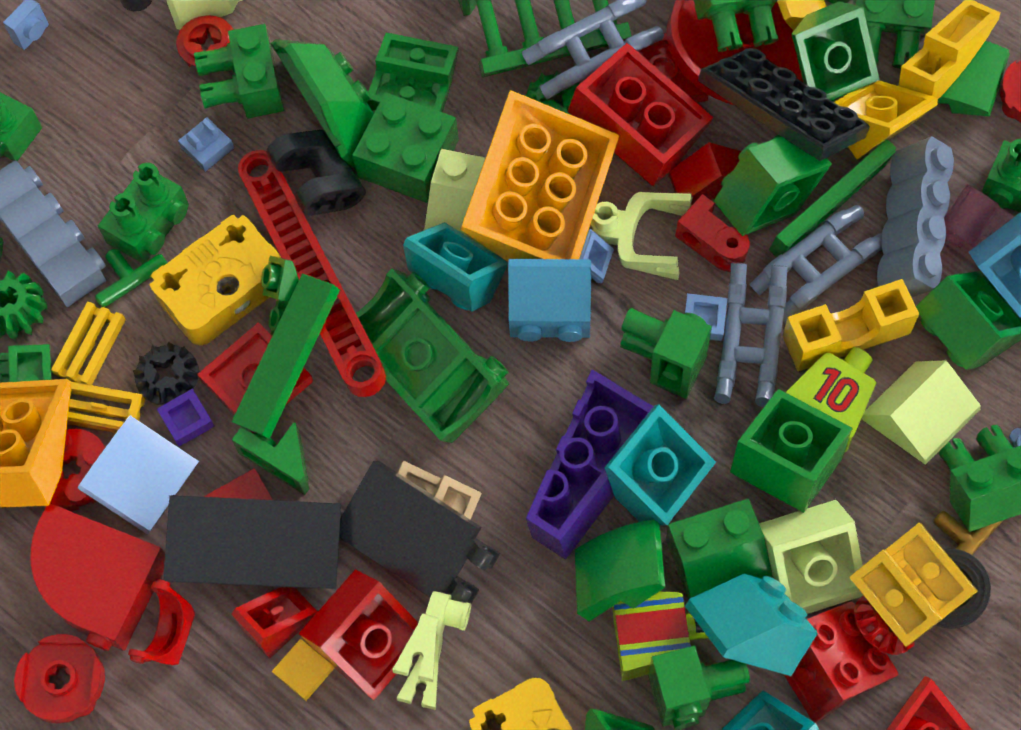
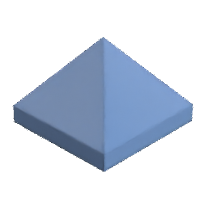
[579,229,614,283]

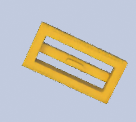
[51,301,126,385]
[67,381,146,433]

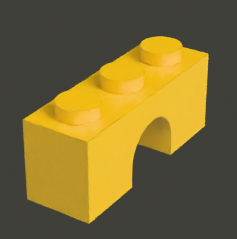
[782,279,919,372]

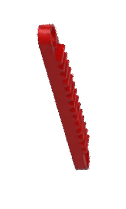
[238,150,386,397]

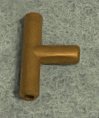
[933,511,1003,555]

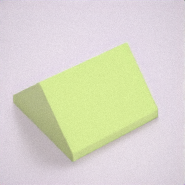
[862,360,981,465]

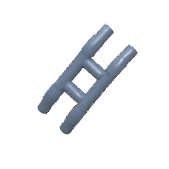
[522,0,664,99]
[749,205,882,324]
[714,263,787,407]

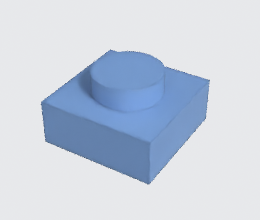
[3,0,49,50]
[685,293,728,341]

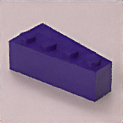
[526,369,654,560]

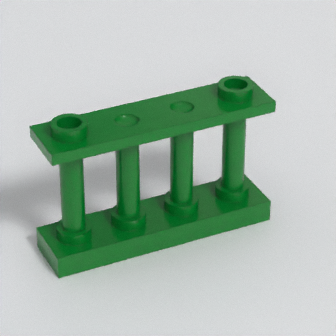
[476,0,632,78]

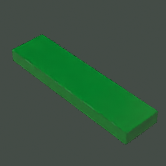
[769,139,896,257]
[231,273,340,439]

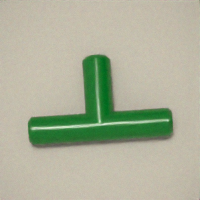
[95,249,167,308]

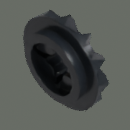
[133,342,199,405]

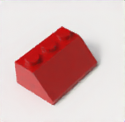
[568,43,714,187]

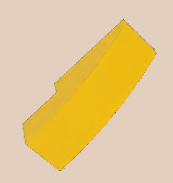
[898,0,1001,99]

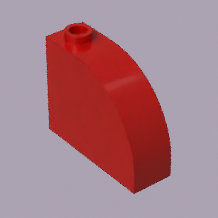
[30,504,165,652]

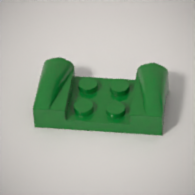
[356,268,509,443]

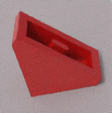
[669,142,742,205]
[231,587,318,659]

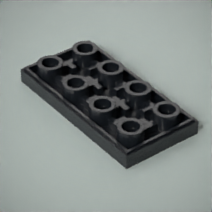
[697,48,870,161]
[163,495,341,589]

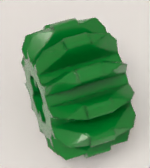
[0,270,48,341]

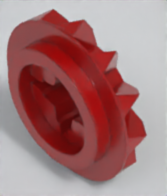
[176,15,234,67]
[854,595,915,655]

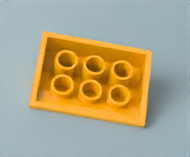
[460,90,619,262]
[0,379,71,507]

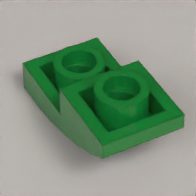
[261,256,299,336]

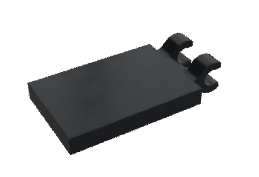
[339,460,500,604]

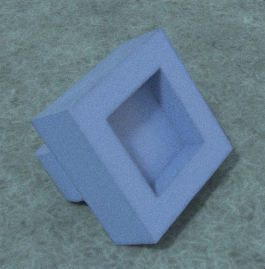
[178,117,234,172]

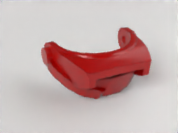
[128,579,195,665]

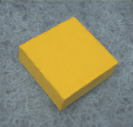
[272,638,334,701]

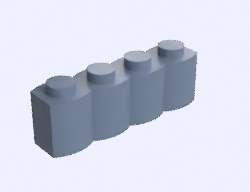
[877,136,954,297]
[0,160,106,307]

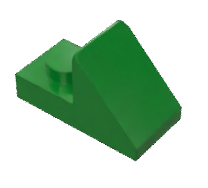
[232,422,310,495]

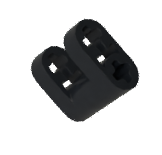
[266,130,366,216]

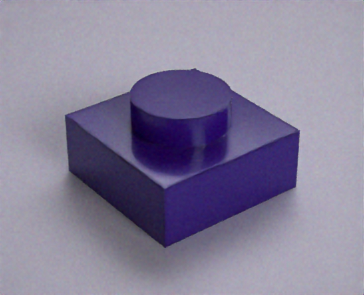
[157,389,215,447]

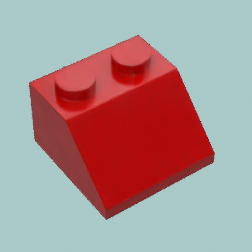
[298,569,418,701]

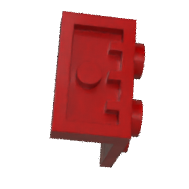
[784,601,898,723]

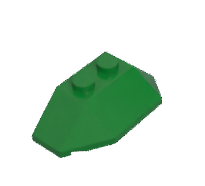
[270,39,374,170]

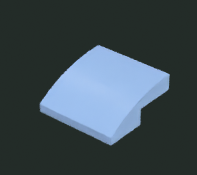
[78,416,199,535]

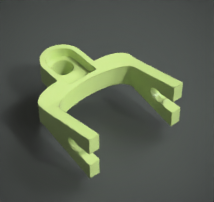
[591,192,692,280]
[392,591,471,710]

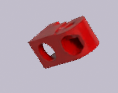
[675,194,750,272]

